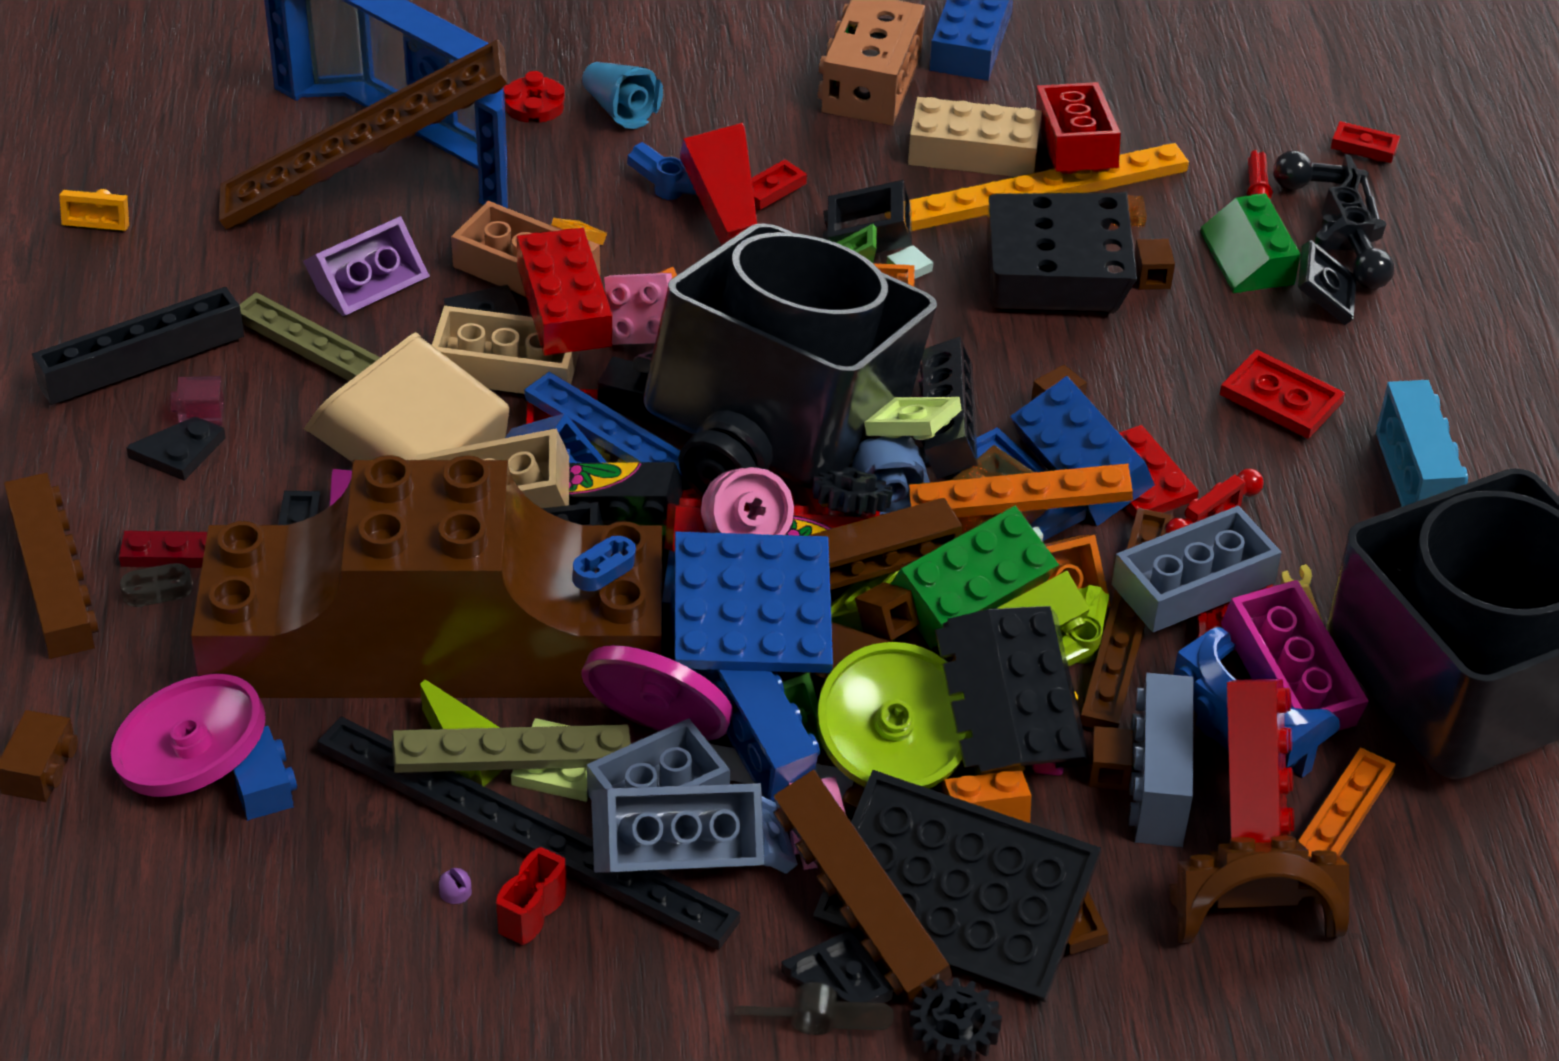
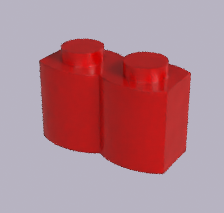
[496,847,567,945]

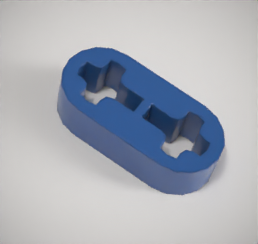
[572,536,636,591]

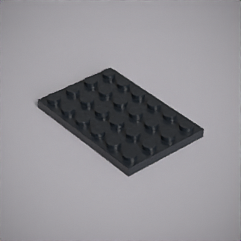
[813,769,1102,1003]

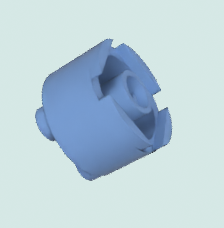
[852,436,930,515]

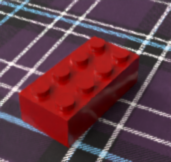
[1036,82,1121,174]
[517,227,613,356]
[1227,679,1294,843]

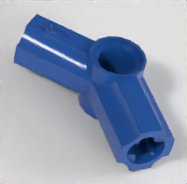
[627,142,697,200]

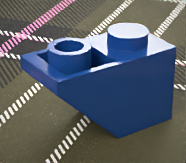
[233,726,297,821]

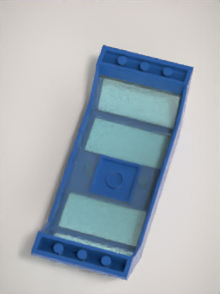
[264,0,508,208]

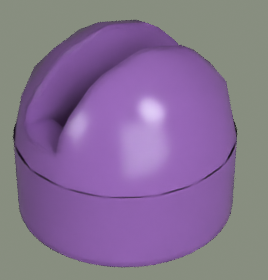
[439,868,472,904]

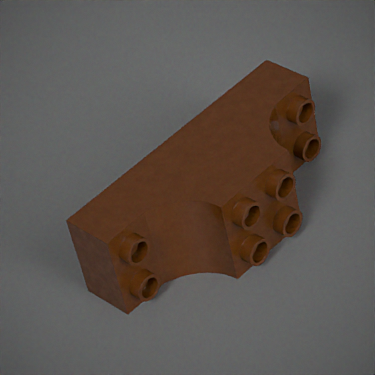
[191,455,662,698]

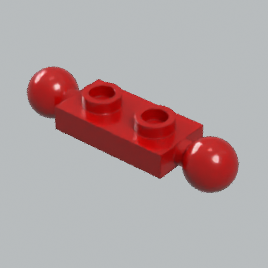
[1165,468,1264,533]

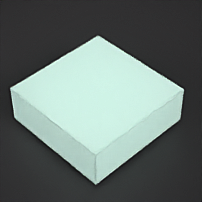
[887,245,933,279]

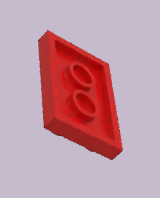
[1219,349,1345,439]
[1119,425,1199,519]

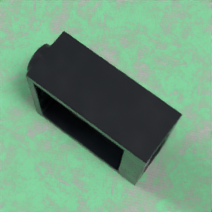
[823,180,912,253]

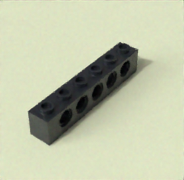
[919,336,978,479]

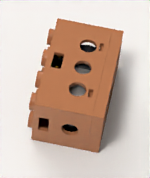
[818,0,925,125]

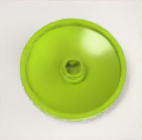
[817,642,973,789]

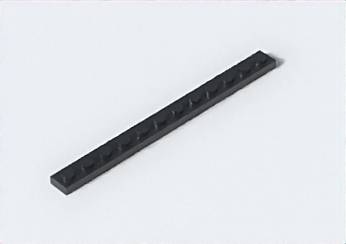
[317,716,740,950]

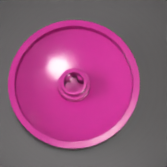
[581,646,733,741]
[111,674,265,797]

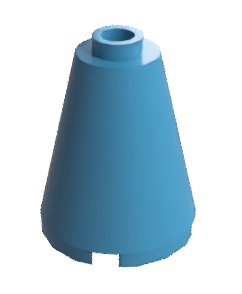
[582,62,663,129]

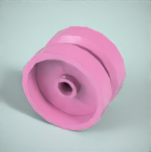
[701,467,794,535]

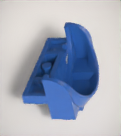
[1173,627,1340,778]

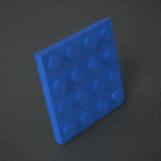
[675,532,833,673]

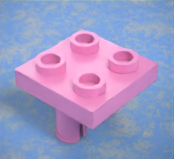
[604,273,672,345]

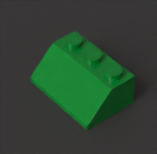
[1200,194,1301,293]

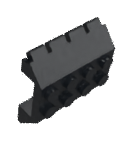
[935,606,1090,775]

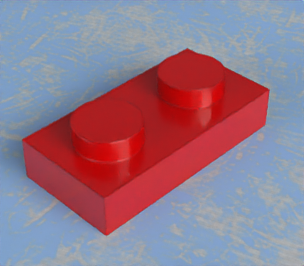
[1331,121,1401,164]
[752,159,807,210]

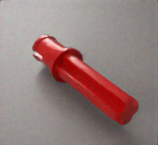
[1247,150,1273,199]

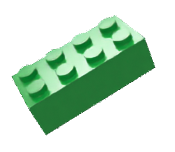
[891,505,1059,649]

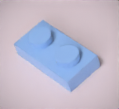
[761,796,798,874]

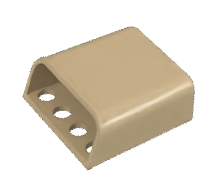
[304,332,509,463]

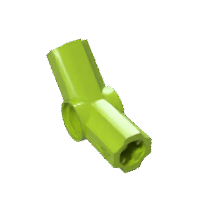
[1061,585,1109,666]

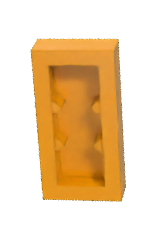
[59,189,129,231]

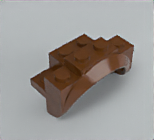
[1169,836,1349,943]

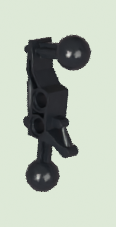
[1273,150,1394,289]

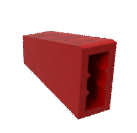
[680,123,757,246]

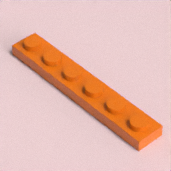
[909,463,1133,518]

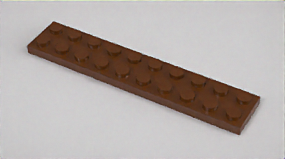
[219,39,508,230]

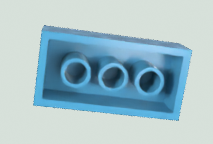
[1376,380,1468,507]

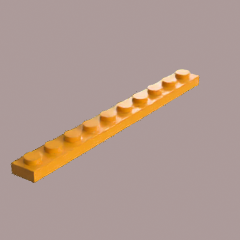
[885,143,1189,231]

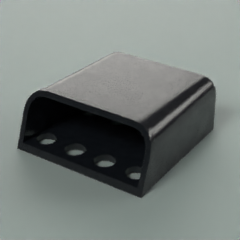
[987,192,1137,314]

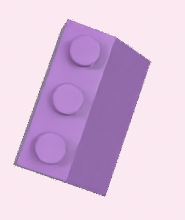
[303,216,430,316]

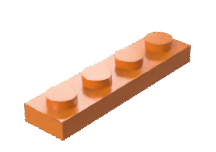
[1299,747,1396,857]

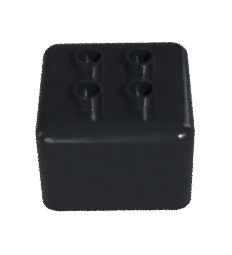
[643,223,937,489]
[1326,468,1559,779]

